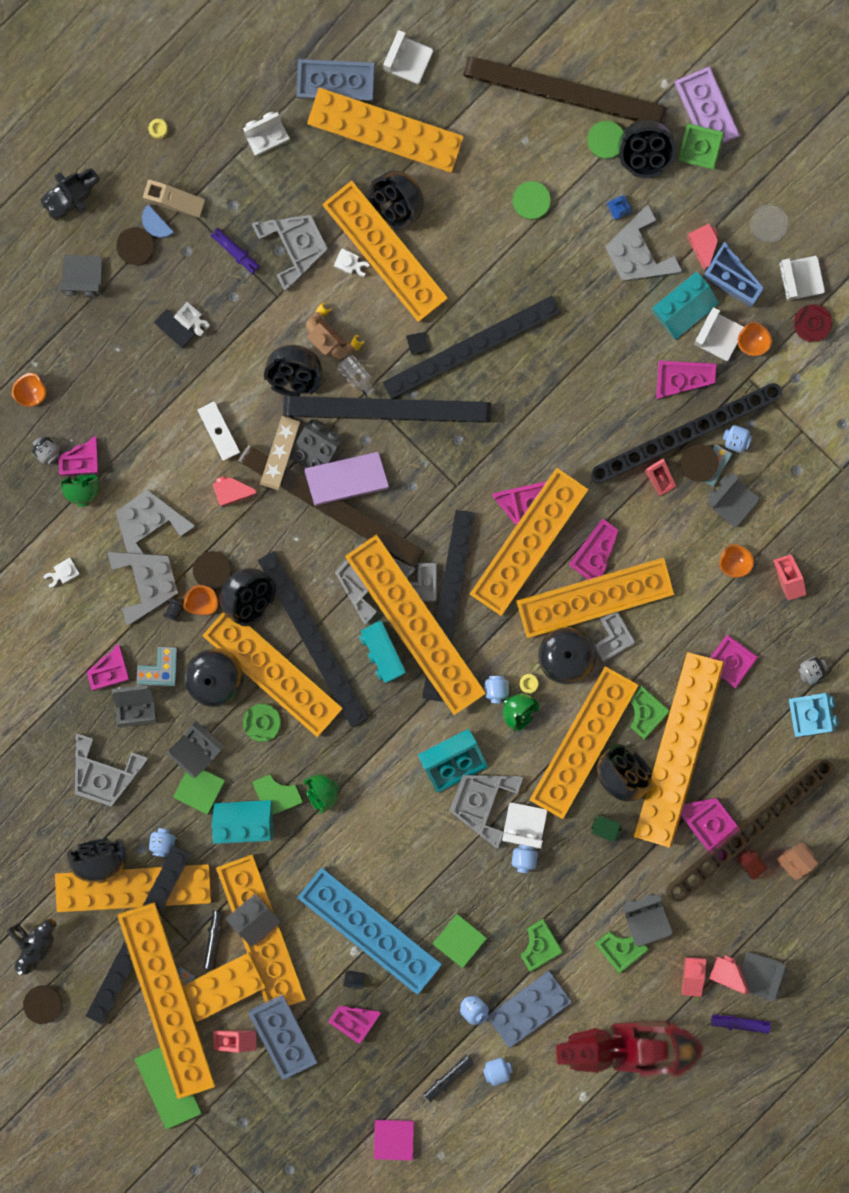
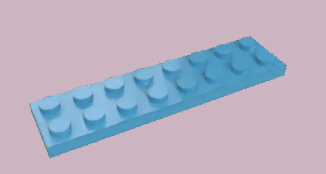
[297,867,442,995]

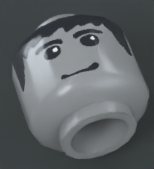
[32,436,60,465]
[798,656,828,685]

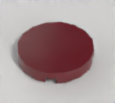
[794,304,832,343]

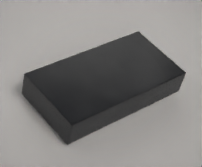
[154,309,195,349]

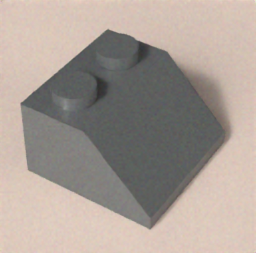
[226,892,281,947]

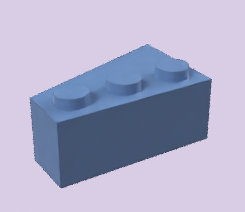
[702,242,763,307]

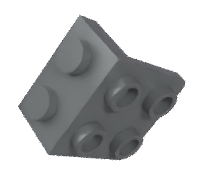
[60,255,102,297]
[290,419,344,468]
[706,473,759,527]
[112,684,156,727]
[167,721,224,778]
[623,893,672,947]
[741,952,787,1002]

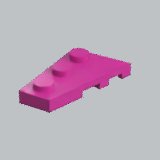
[656,360,716,399]
[568,519,618,580]

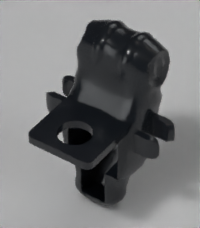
[40,168,100,221]
[7,918,57,975]

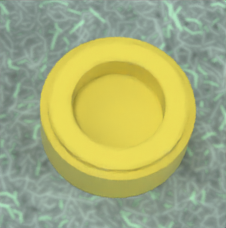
[149,119,168,139]
[519,674,539,693]

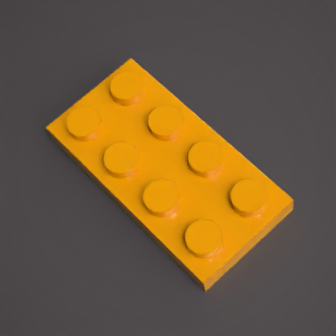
[183,952,266,1022]

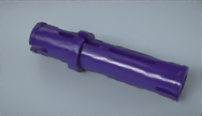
[210,227,260,275]
[711,1014,770,1034]

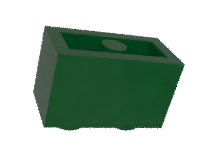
[590,814,622,842]

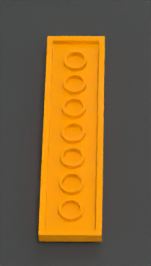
[307,88,464,173]
[322,181,448,323]
[469,467,589,616]
[516,558,674,638]
[202,612,343,737]
[529,666,638,819]
[216,854,306,1006]
[55,864,211,912]

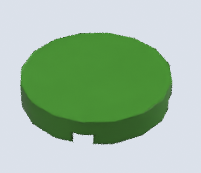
[587,121,623,159]
[512,181,551,220]
[243,704,281,742]

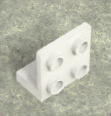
[383,30,433,84]
[243,112,290,157]
[779,256,825,301]
[694,307,743,361]
[502,803,547,848]

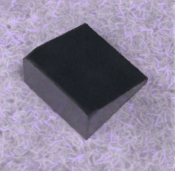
[406,332,429,356]
[343,970,365,989]

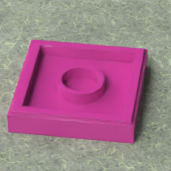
[710,635,758,688]
[374,1119,414,1161]

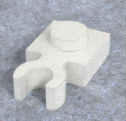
[334,249,370,277]
[174,302,210,336]
[44,558,80,588]

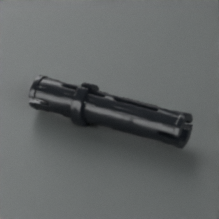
[203,910,224,970]
[423,1055,474,1103]

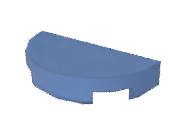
[142,204,174,238]

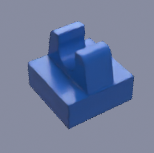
[607,195,632,221]

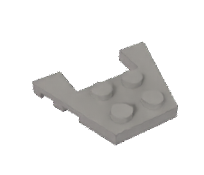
[605,205,682,281]
[252,215,328,291]
[116,490,195,567]
[335,544,415,625]
[108,552,178,625]
[75,733,148,807]
[450,775,523,848]

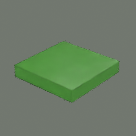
[677,123,725,170]
[173,770,225,815]
[433,914,487,968]

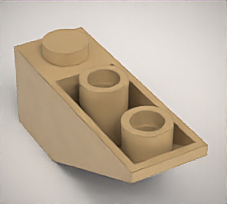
[143,179,205,218]

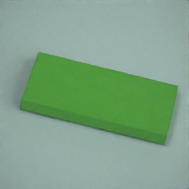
[135,1047,202,1130]

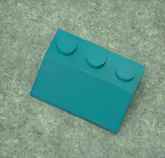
[651,271,719,340]
[359,620,406,683]
[418,729,488,793]
[212,800,274,844]

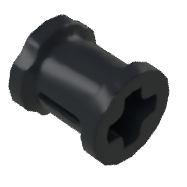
[163,599,184,622]

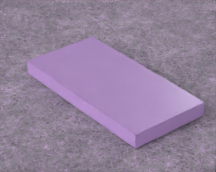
[674,66,740,144]
[304,452,389,506]

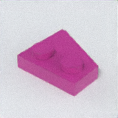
[59,437,98,477]
[87,645,130,691]
[328,1006,381,1044]

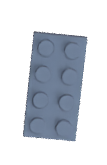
[296,59,374,102]
[487,971,572,1048]
[248,994,317,1080]

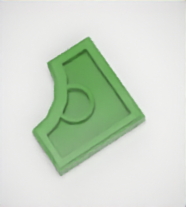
[630,685,670,740]
[252,775,302,815]
[520,919,563,972]
[595,931,649,974]

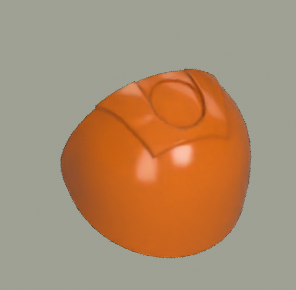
[737,322,772,356]
[12,373,46,407]
[719,544,754,578]
[183,585,218,615]

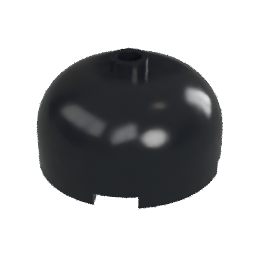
[618,119,677,178]
[369,171,424,230]
[264,345,322,396]
[220,568,276,627]
[538,627,596,685]
[185,648,244,707]
[597,744,653,802]
[67,838,127,883]

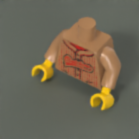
[306,302,364,359]

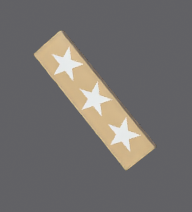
[260,416,300,490]

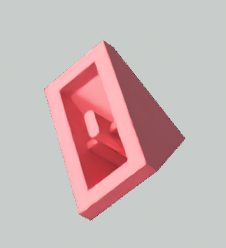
[645,459,676,496]

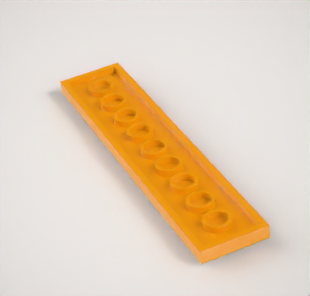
[345,535,486,715]
[634,652,725,848]
[117,902,215,1099]

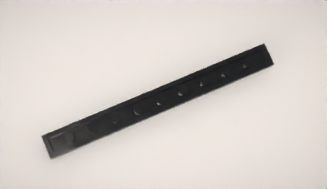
[382,295,561,399]
[422,510,475,702]
[258,551,368,727]
[86,845,191,1025]

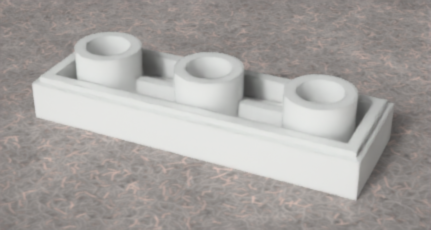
[197,402,240,461]

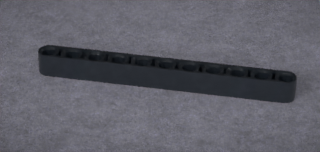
[590,383,782,484]
[283,396,492,423]

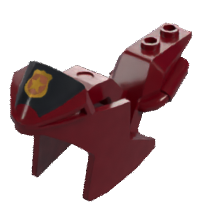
[556,1021,703,1078]

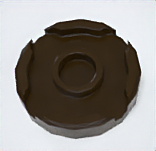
[116,227,154,265]
[680,444,719,482]
[193,551,231,589]
[23,985,62,1024]

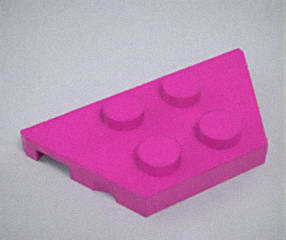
[492,481,547,525]
[681,798,737,859]

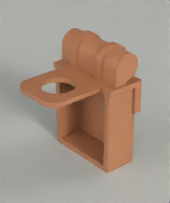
[776,842,818,880]

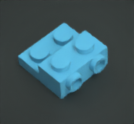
[789,692,838,737]

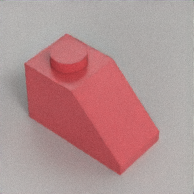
[687,224,719,271]
[213,476,257,507]
[773,554,806,601]
[682,956,706,997]
[709,956,750,995]
[213,1030,256,1052]

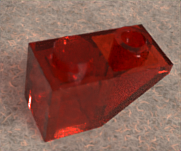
[736,850,768,880]

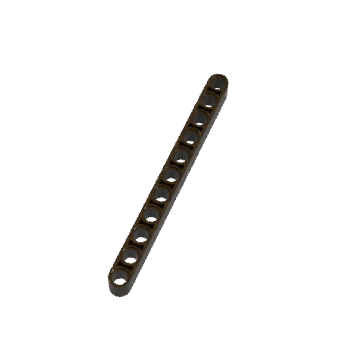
[463,56,668,124]
[237,444,425,568]
[666,759,834,902]

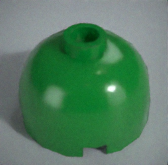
[60,475,100,507]
[502,693,540,732]
[304,774,339,814]

